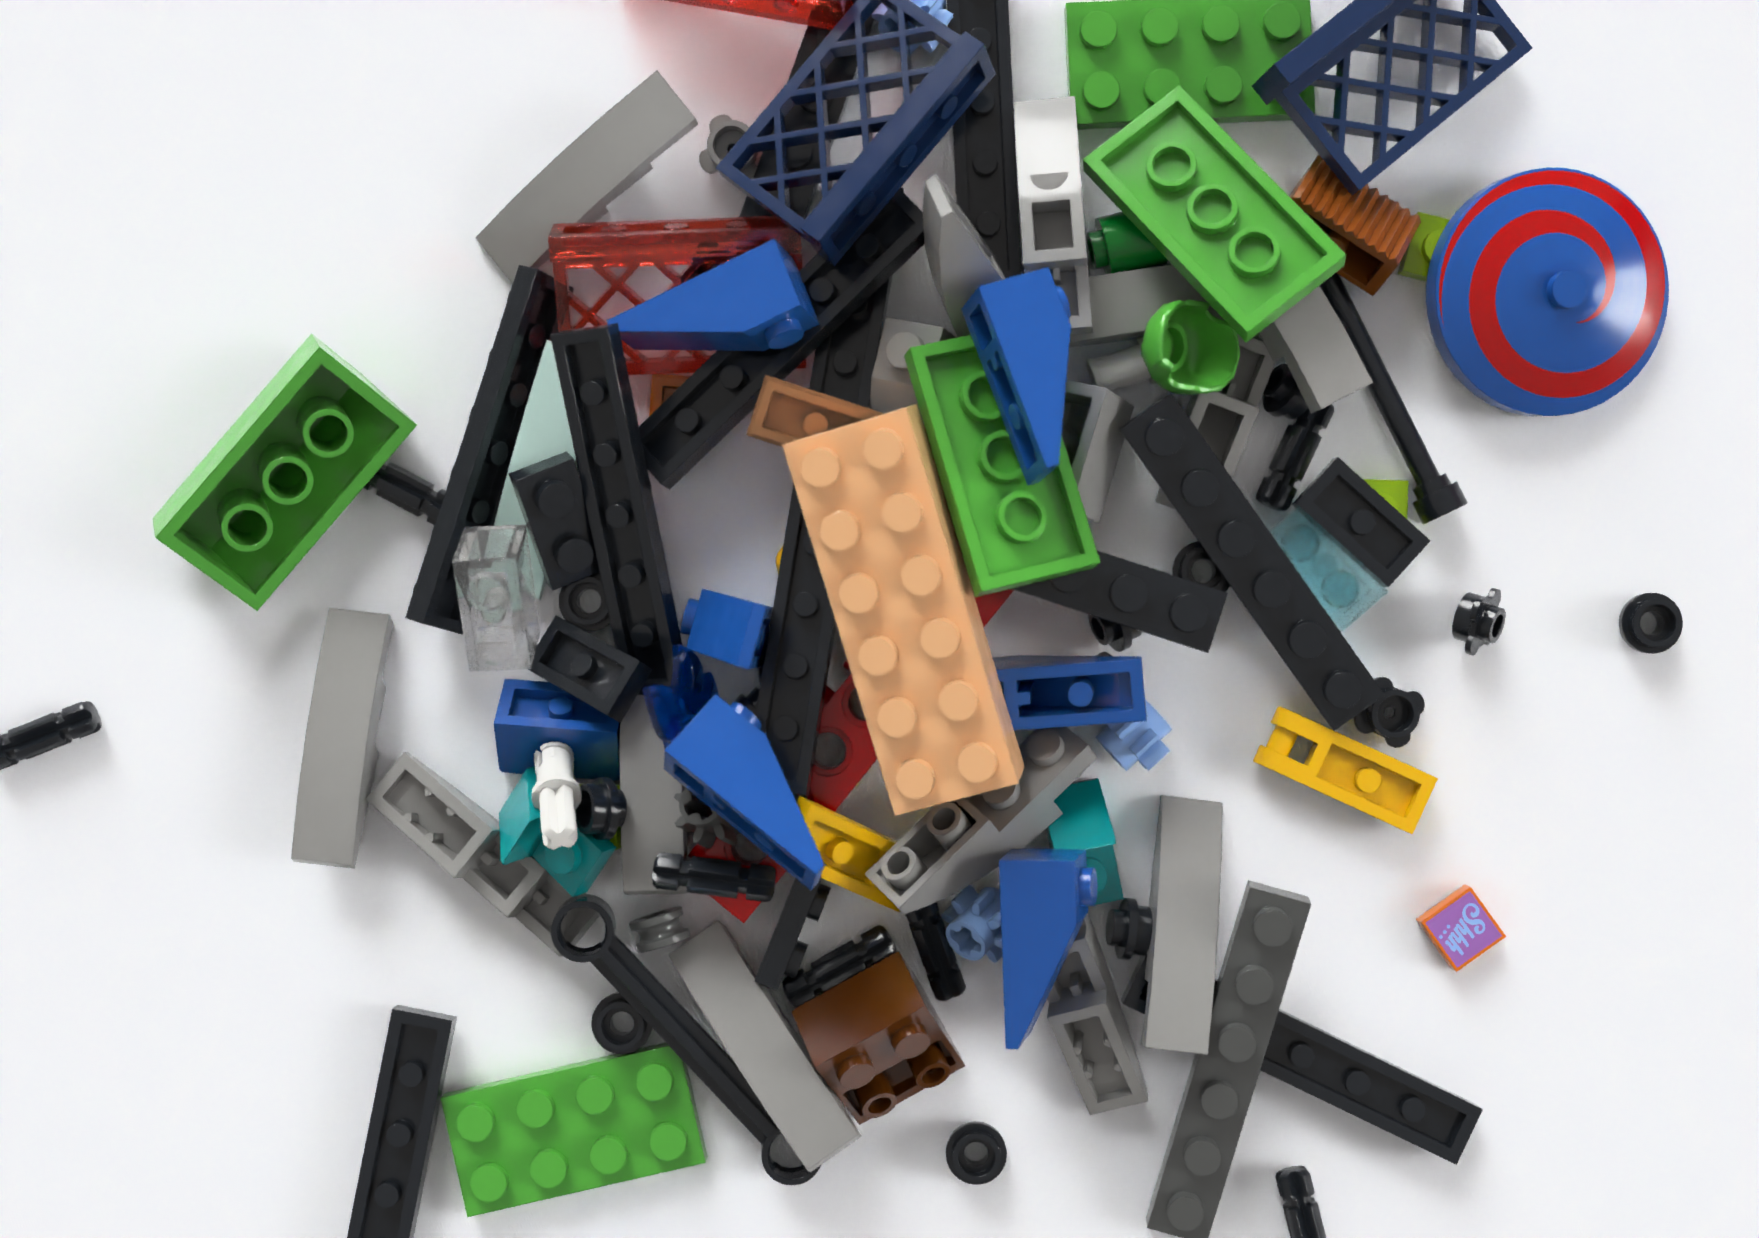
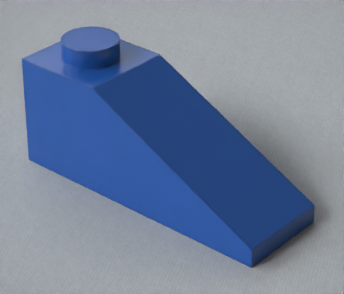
[606,238,820,351]
[961,267,1071,486]
[680,588,773,670]
[992,655,1147,730]
[664,694,825,890]
[999,849,1097,1050]

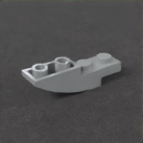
[1014,96,1093,335]
[865,727,1098,914]

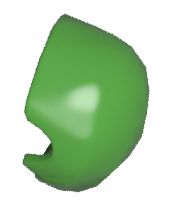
[1141,299,1240,395]

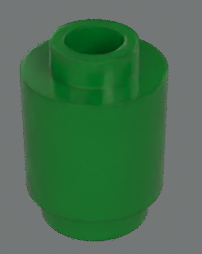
[1086,212,1168,274]

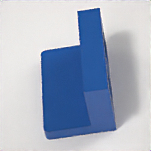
[493,679,620,781]

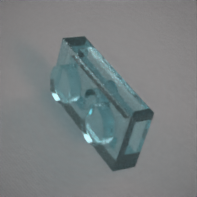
[1269,508,1389,632]

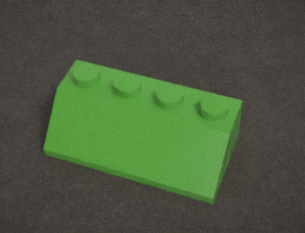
[152,333,417,611]

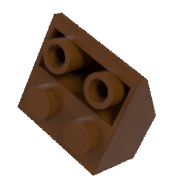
[791,951,966,1125]

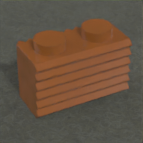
[1289,155,1421,296]

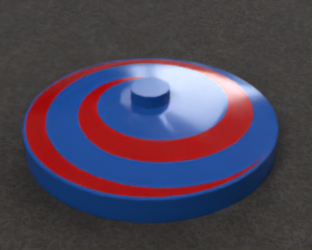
[1426,167,1669,416]

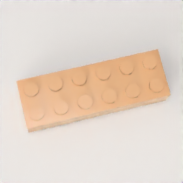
[782,404,1025,816]

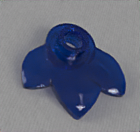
[643,644,719,749]

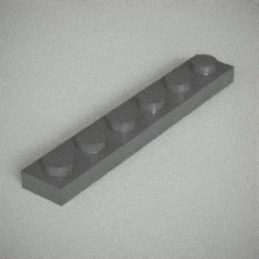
[1146,880,1312,1238]

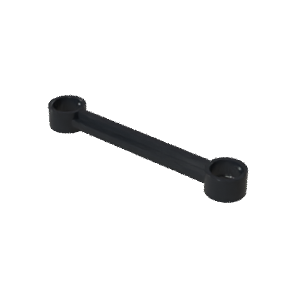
[551,894,821,1185]

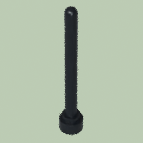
[1319,273,1468,525]

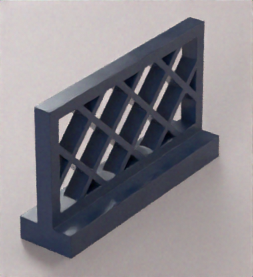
[716,0,996,266]
[1252,0,1533,195]

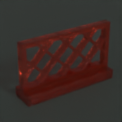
[548,215,807,375]

